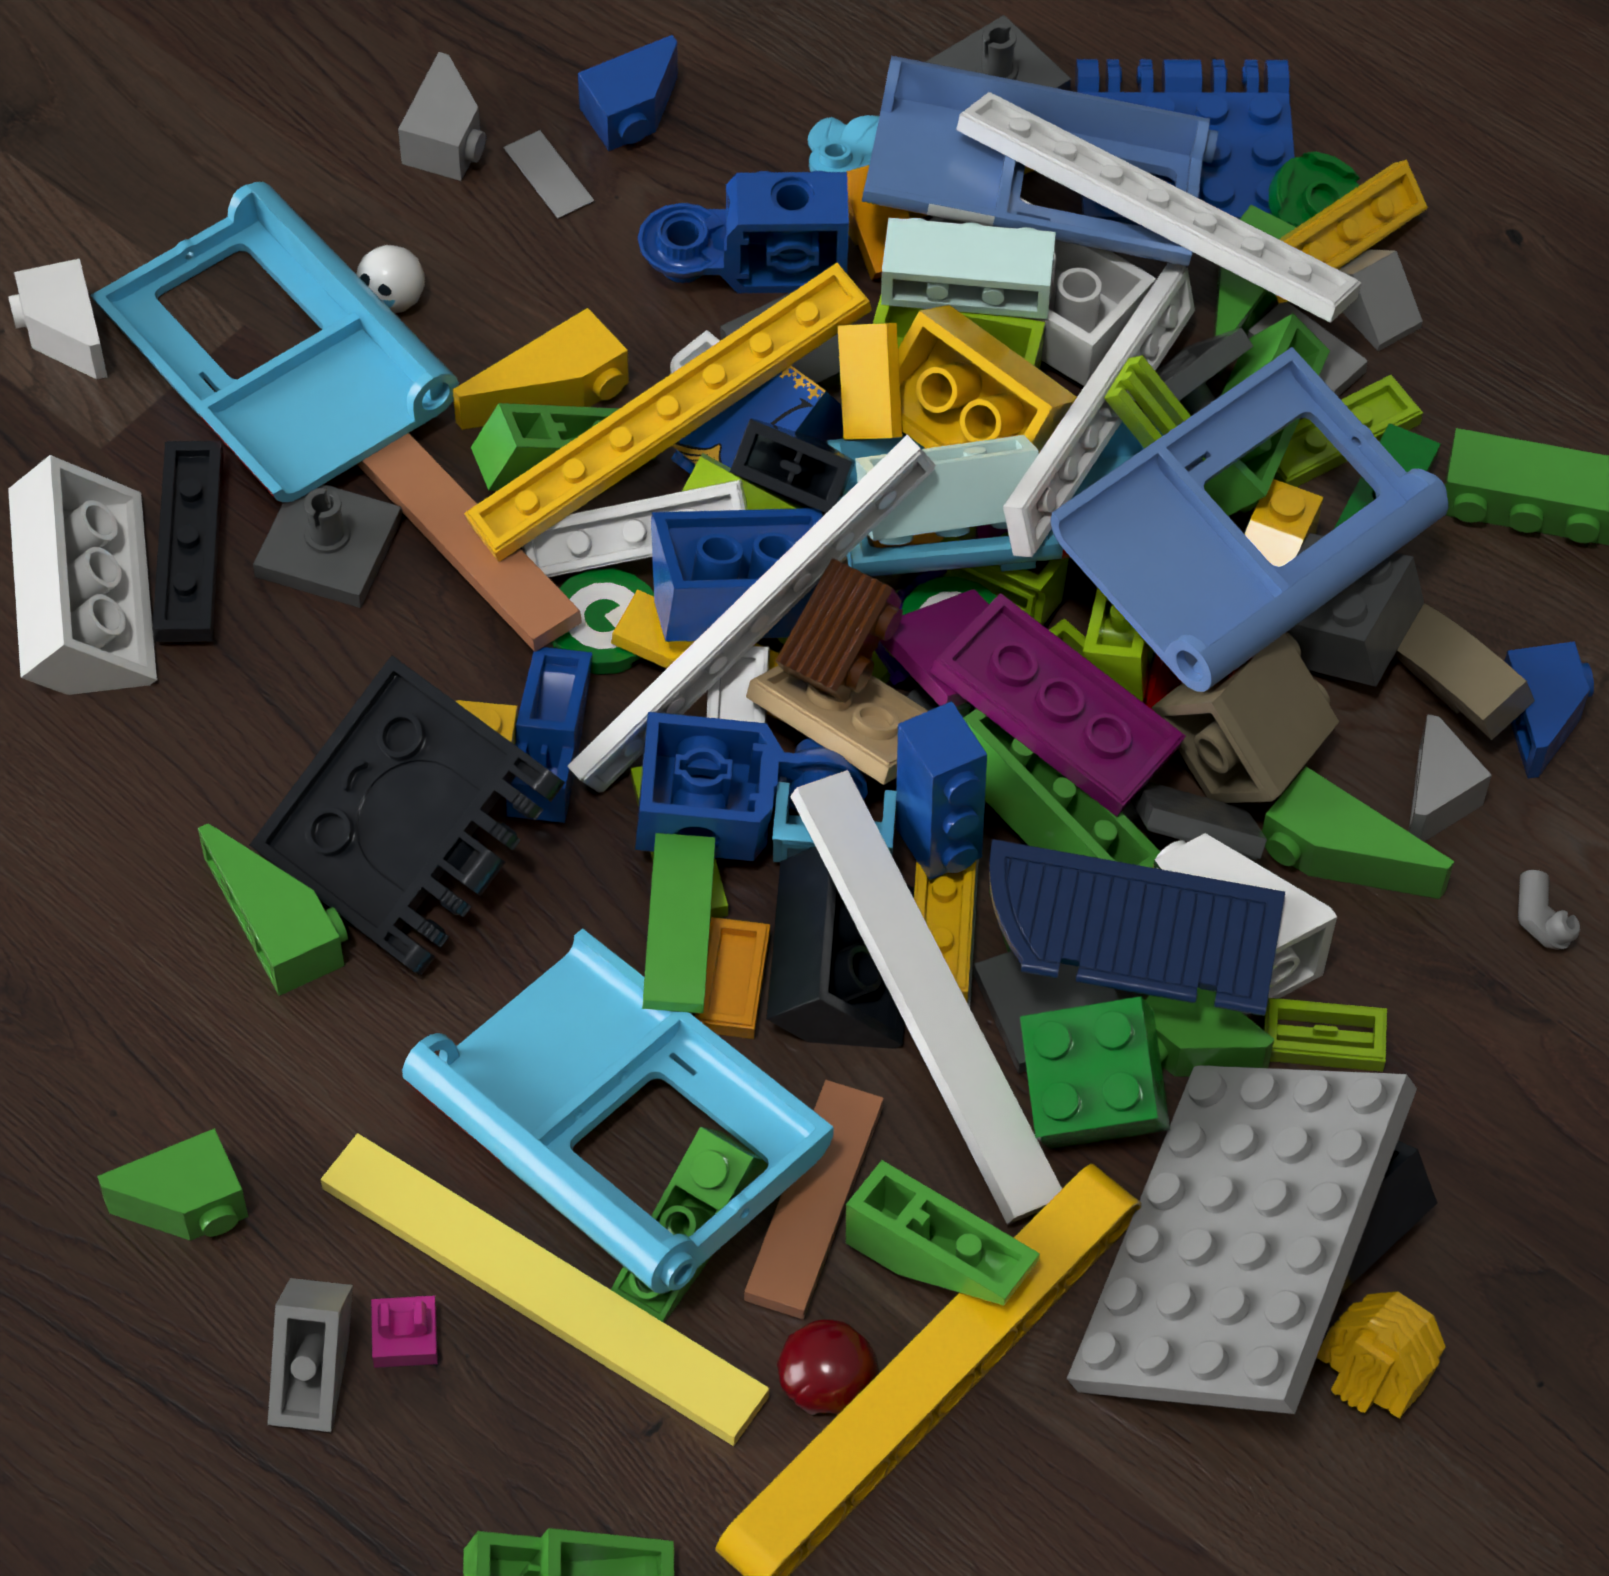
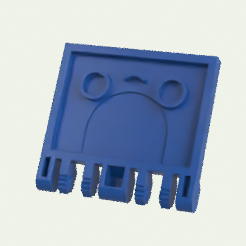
[1075,59,1295,227]

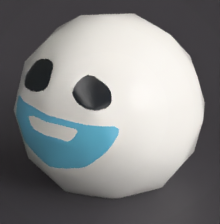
[356,245,425,313]

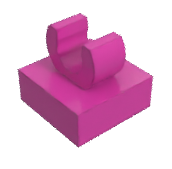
[371,1296,438,1368]

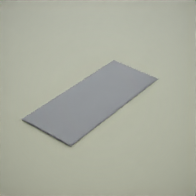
[503,130,594,219]

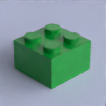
[1020,996,1170,1149]

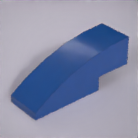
[506,647,592,823]

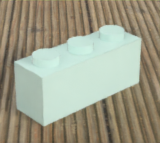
[881,218,1056,319]
[855,435,1039,545]

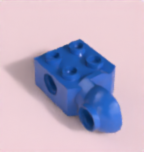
[637,171,849,293]
[635,712,868,861]

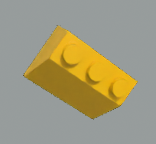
[898,305,1077,453]

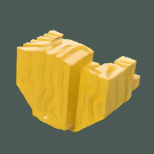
[1317,1291,1446,1419]

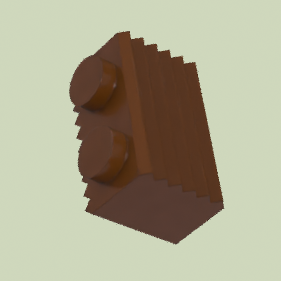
[775,558,903,703]

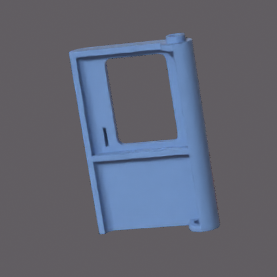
[1050,347,1448,692]

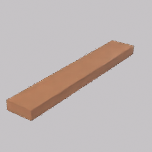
[357,433,582,652]

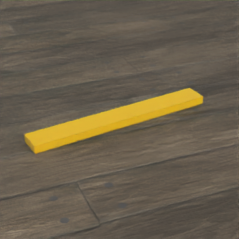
[464,263,872,562]

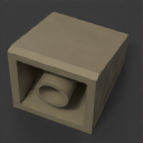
[1152,632,1339,803]

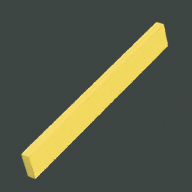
[320,1133,769,1446]

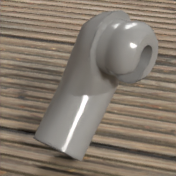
[1518,870,1580,950]

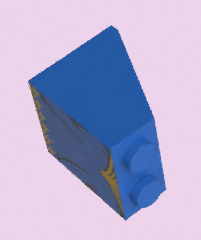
[670,365,843,495]

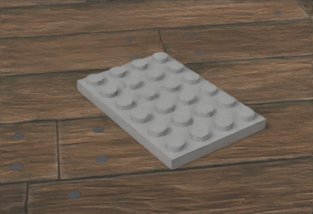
[1067,1066,1417,1414]

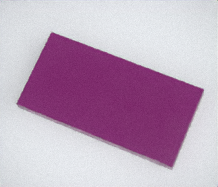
[929,593,1186,817]

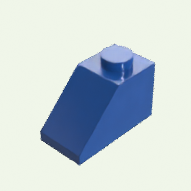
[578,35,678,151]
[1504,641,1594,779]

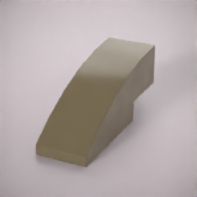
[1394,603,1535,740]

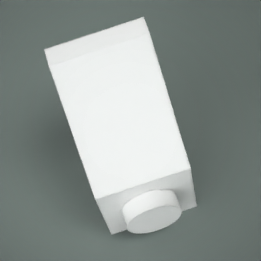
[8,258,107,379]

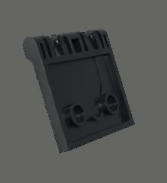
[249,655,565,976]

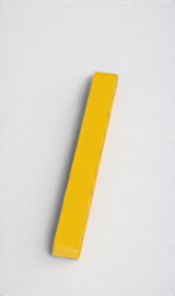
[715,1164,1141,1576]

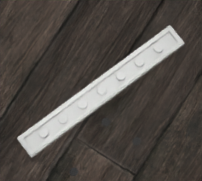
[957,92,1362,323]
[1003,263,1195,557]
[567,435,936,793]
[790,770,1062,1225]

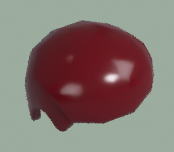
[777,1319,880,1416]

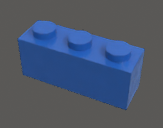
[896,701,987,880]

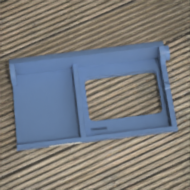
[862,56,1218,266]

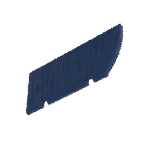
[989,839,1285,1016]

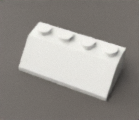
[8,455,157,695]

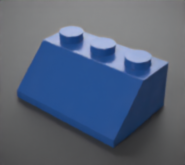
[651,508,823,642]

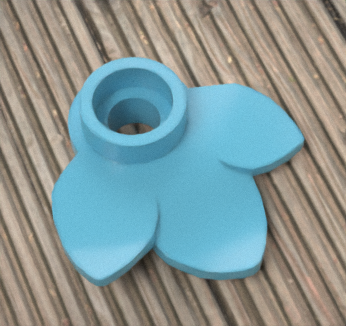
[808,115,879,172]

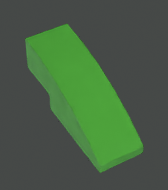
[642,833,715,1013]
[463,1528,674,1576]

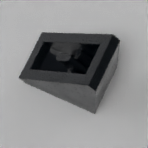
[730,418,855,513]

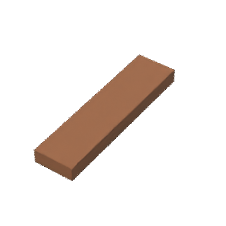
[744,1080,884,1320]

